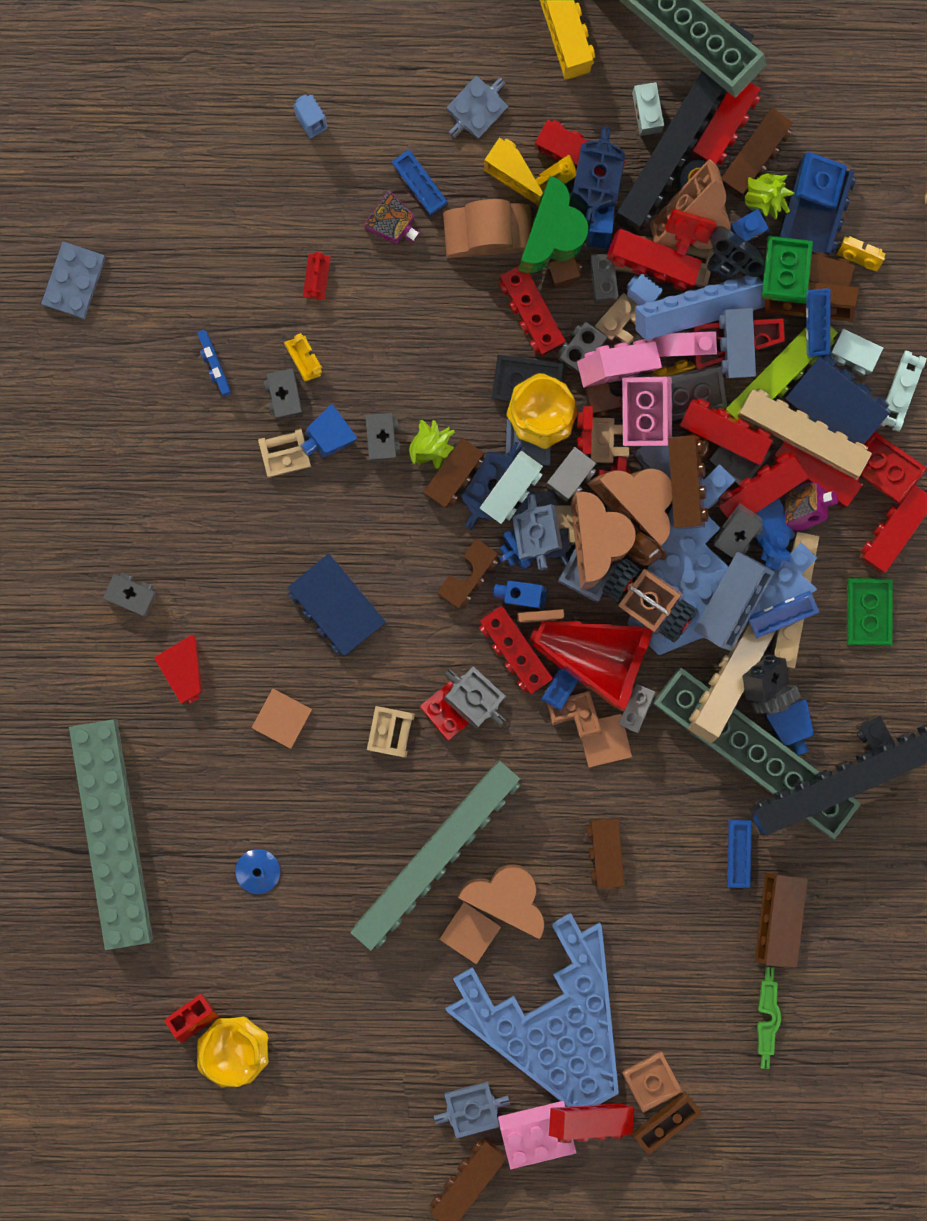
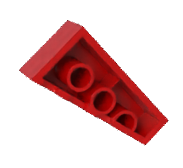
[691,318,785,370]

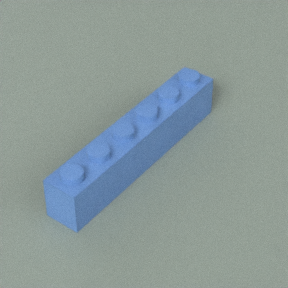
[635,275,765,340]

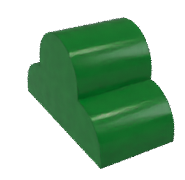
[518,176,588,273]

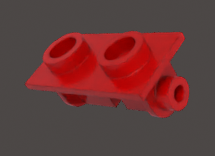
[303,252,331,300]

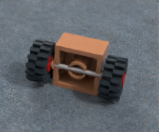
[602,559,697,643]

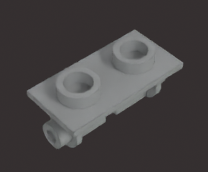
[618,684,656,733]

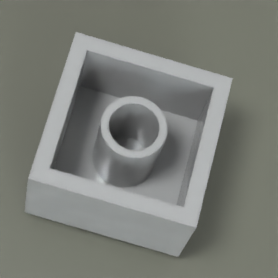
[545,447,596,503]

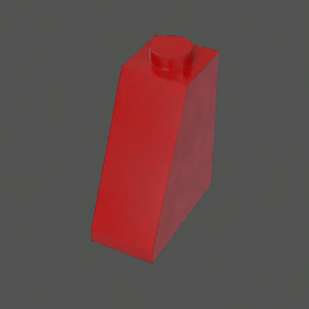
[154,635,203,705]

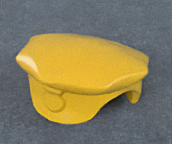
[507,373,578,449]
[197,1017,269,1088]

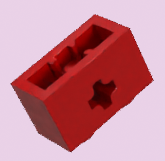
[164,994,219,1043]

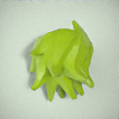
[745,173,795,219]
[409,420,455,469]

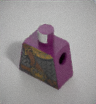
[364,190,420,244]
[785,483,838,532]

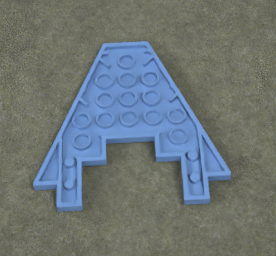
[627,464,817,655]
[446,913,619,1107]

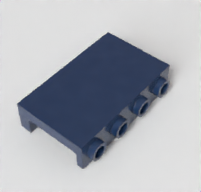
[778,154,856,256]
[786,355,891,445]
[288,553,386,656]

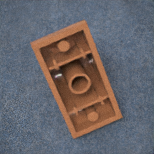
[650,159,730,250]
[443,199,533,258]
[587,469,672,546]
[571,492,635,590]
[458,864,544,939]

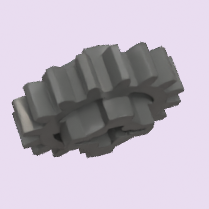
[751,685,801,715]

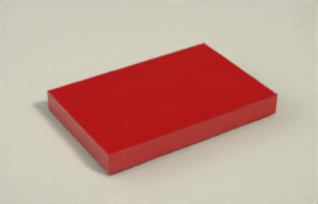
[860,432,927,505]

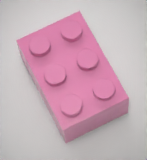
[577,339,662,387]
[622,377,672,446]
[498,1101,576,1170]

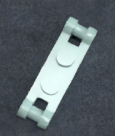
[880,350,927,432]

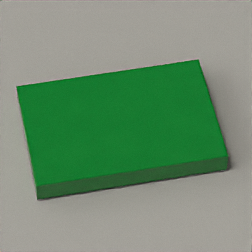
[761,236,813,304]
[847,578,893,646]

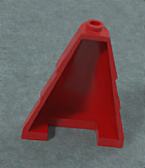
[530,621,653,711]

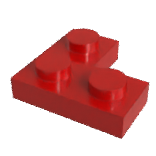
[577,406,593,456]

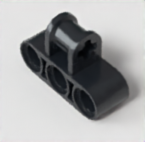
[707,226,765,281]

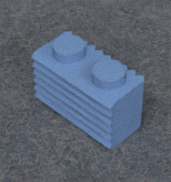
[293,95,327,139]
[626,274,662,306]

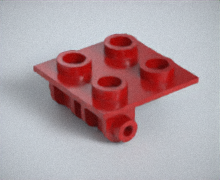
[419,681,469,741]

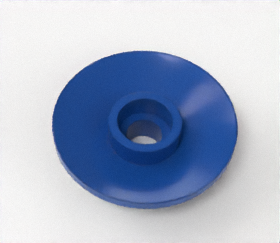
[235,849,280,894]

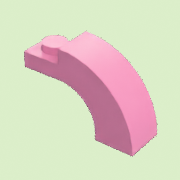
[647,332,717,357]

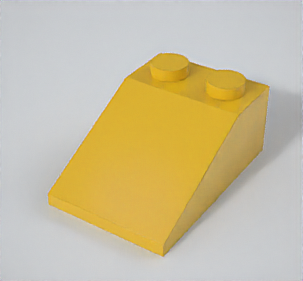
[484,138,543,206]

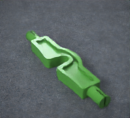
[757,966,781,1069]

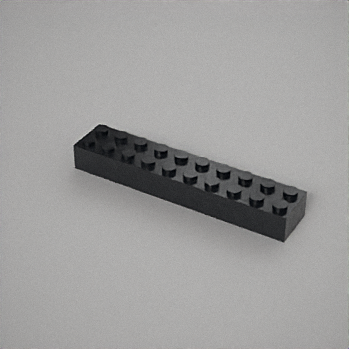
[614,22,755,235]
[749,724,927,836]

